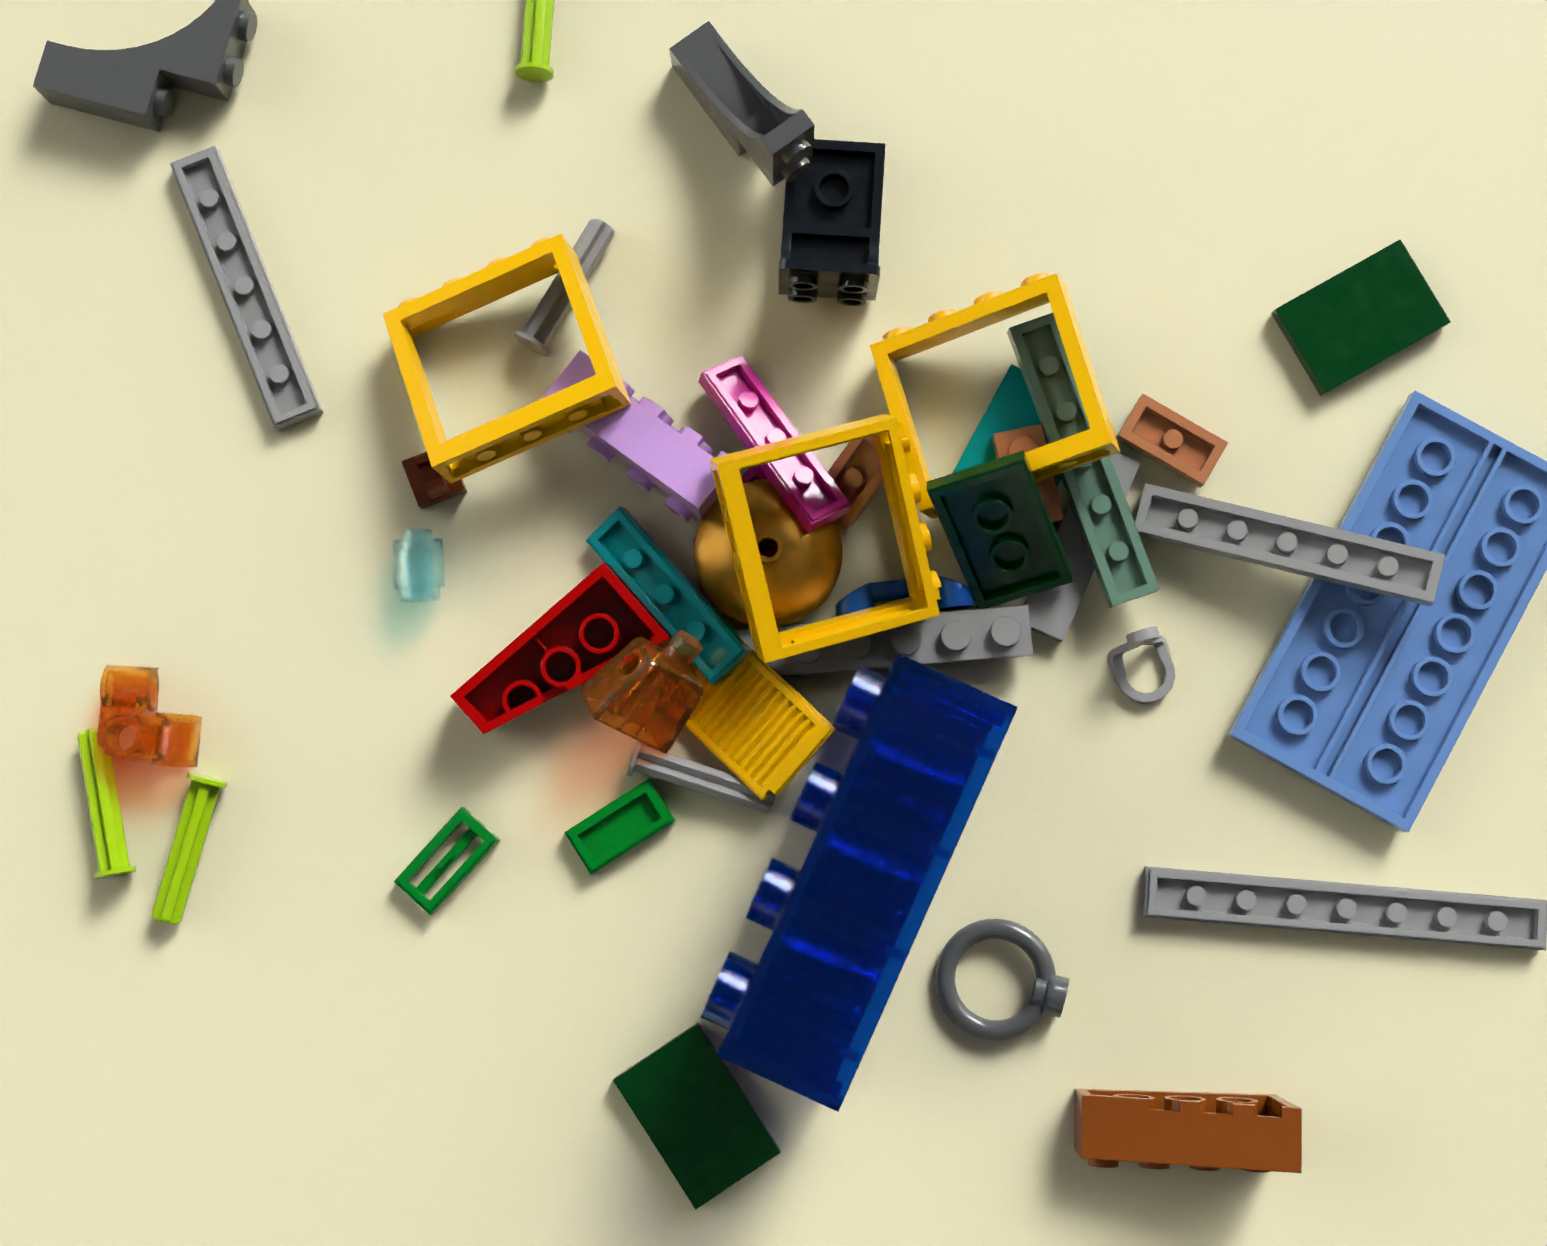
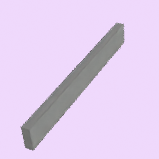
[1141,866,1547,951]

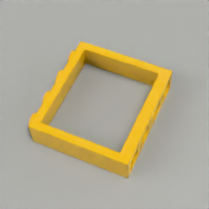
[383,234,631,483]
[869,273,1120,519]
[709,414,942,663]

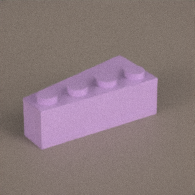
[543,350,727,522]

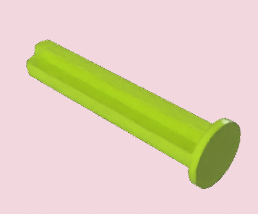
[515,0,555,82]
[77,728,136,879]
[152,772,228,924]

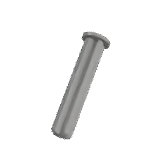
[514,219,615,356]
[627,737,776,814]

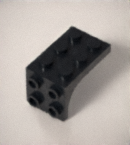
[778,139,886,306]

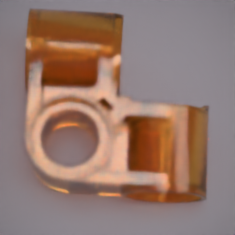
[97,665,202,768]

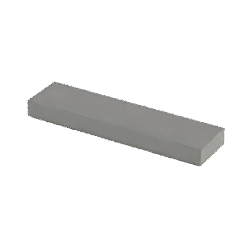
[1024,453,1141,642]

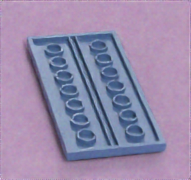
[1227,390,1547,832]

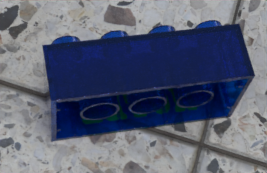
[701,653,1018,1112]

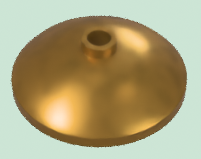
[694,479,843,627]

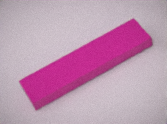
[698,355,851,533]

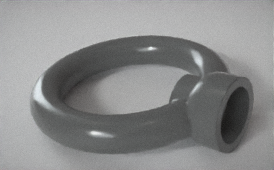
[935,919,1069,1041]

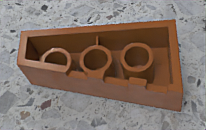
[1074,1089,1302,1173]

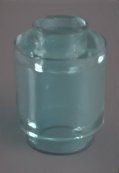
[393,529,445,602]

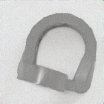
[1107,626,1175,704]

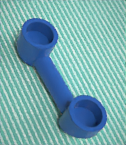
[835,576,975,617]

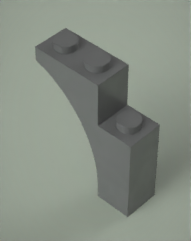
[33,0,257,132]
[669,21,815,186]

